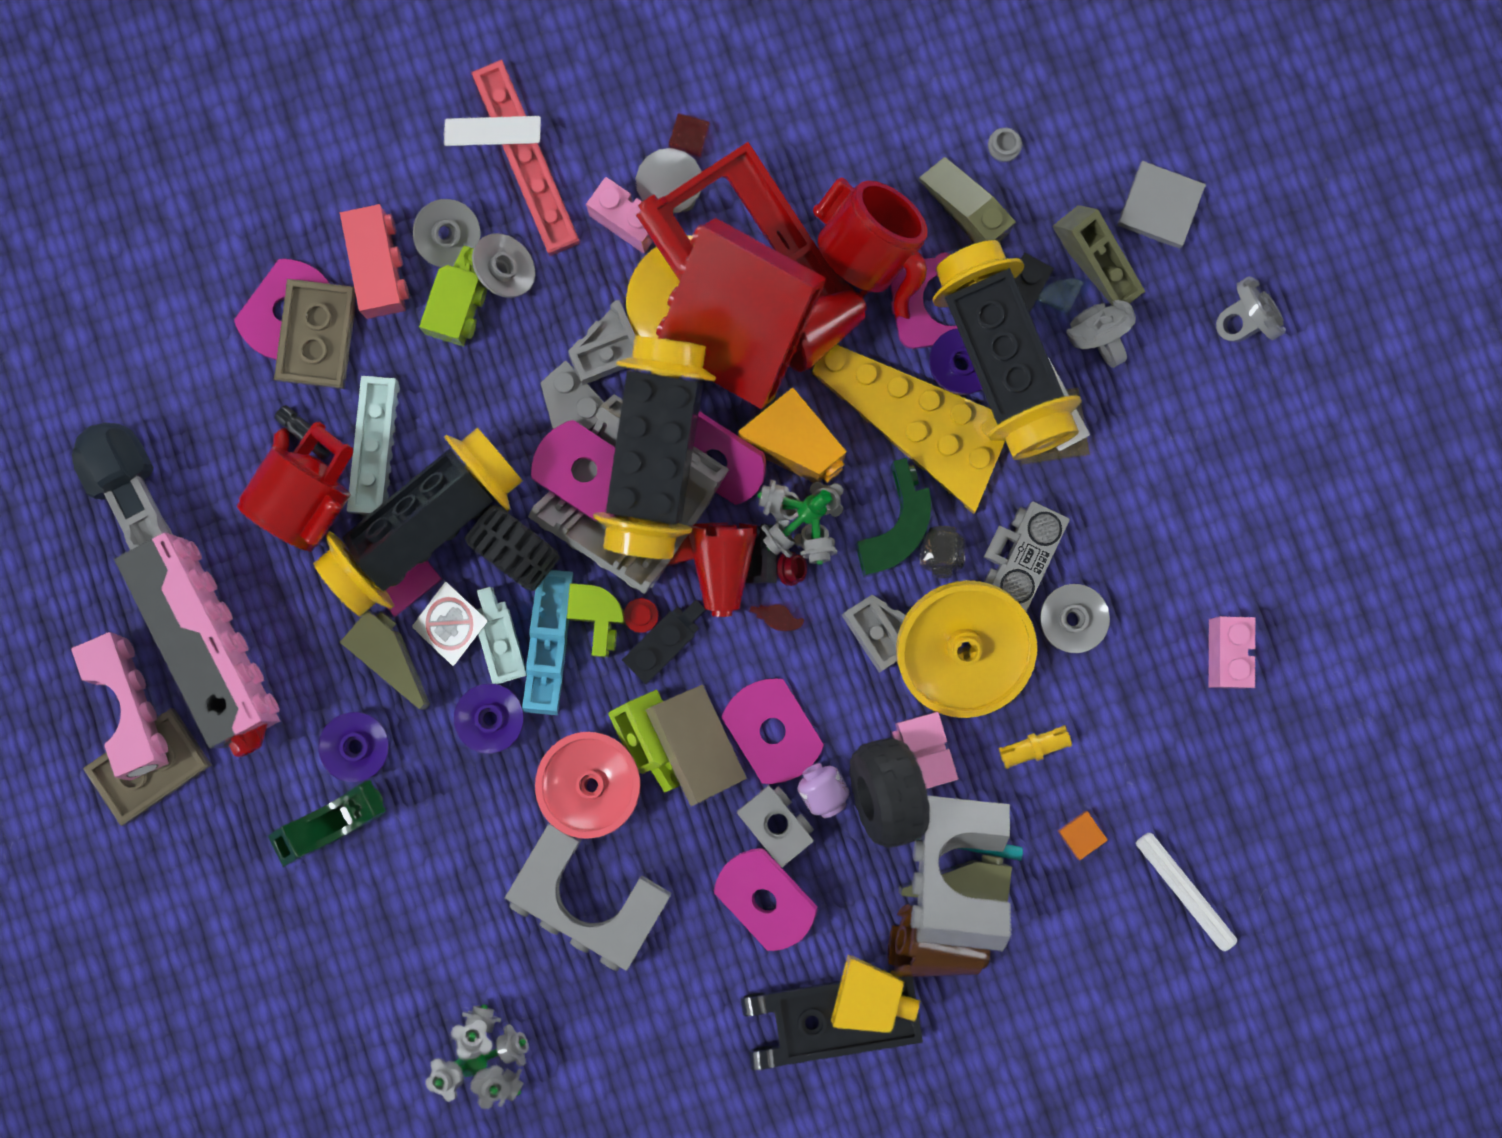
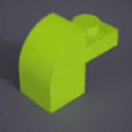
[567,584,625,658]

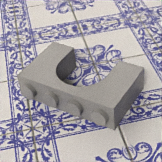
[911,796,1010,951]
[505,823,671,971]

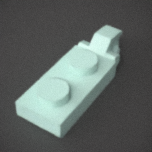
[476,587,527,684]

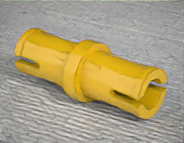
[998,725,1072,769]

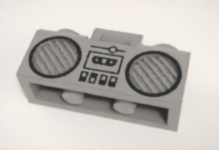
[984,501,1070,612]

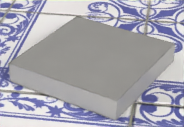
[1117,161,1206,249]

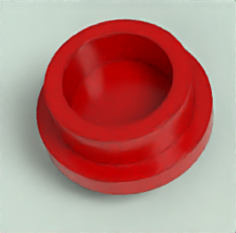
[624,598,658,633]

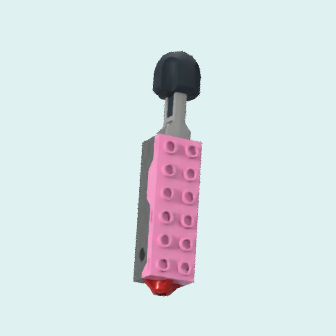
[72,422,280,758]

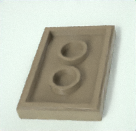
[274,279,356,390]
[646,684,747,806]
[83,708,212,826]

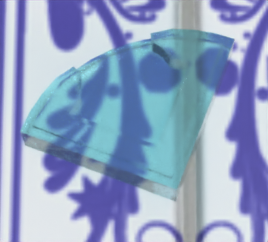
[1037,278,1084,314]

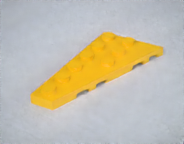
[812,345,1005,514]

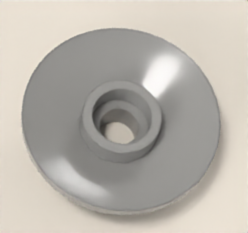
[413,199,480,268]
[472,233,535,298]
[1040,584,1110,653]

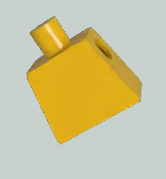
[831,955,920,1032]

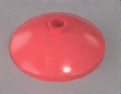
[535,732,641,839]

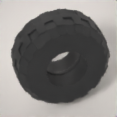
[849,738,930,848]

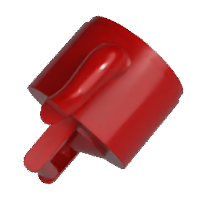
[813,177,928,320]
[237,422,354,552]

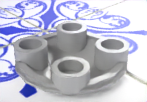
[636,148,701,213]

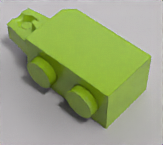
[419,246,487,347]
[608,689,681,792]

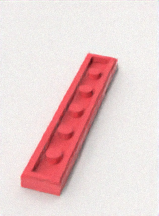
[471,60,581,256]

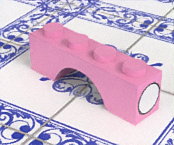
[71,632,169,781]

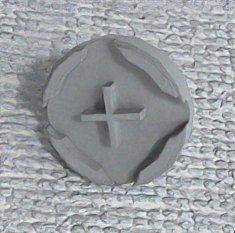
[1216,276,1286,342]
[1066,300,1136,368]

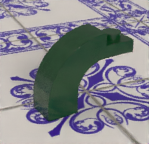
[855,458,931,578]
[268,780,386,867]

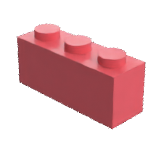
[340,204,409,319]

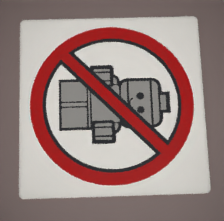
[412,582,487,666]

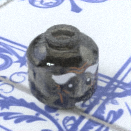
[920,526,965,578]

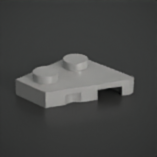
[568,300,635,385]
[540,360,604,431]
[842,595,906,673]

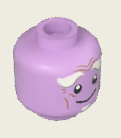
[798,763,849,818]

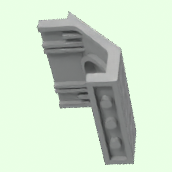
[528,394,729,594]

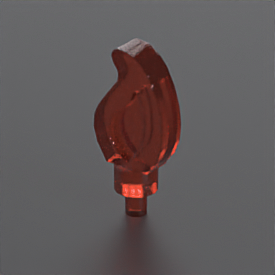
[749,604,804,631]

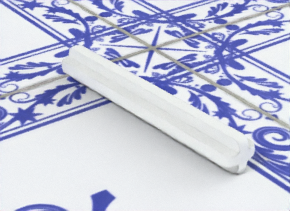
[1136,833,1237,951]

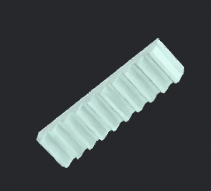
[347,376,400,515]

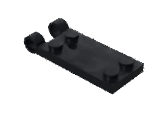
[740,973,923,1070]

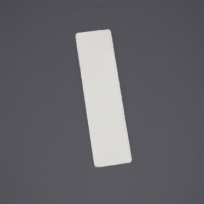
[444,116,541,146]

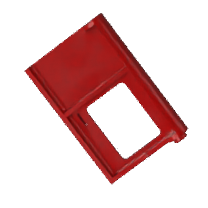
[636,142,845,297]

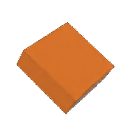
[1058,811,1108,860]

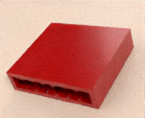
[656,218,827,409]

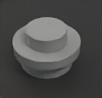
[988,128,1022,162]

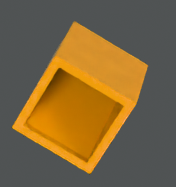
[738,387,847,483]

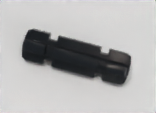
[274,405,332,460]

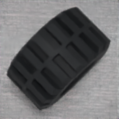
[464,504,560,591]

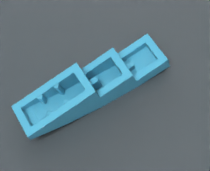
[522,570,573,715]

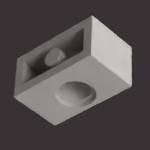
[736,785,814,868]

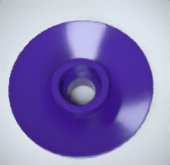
[929,328,982,395]
[454,684,524,754]
[318,712,389,782]

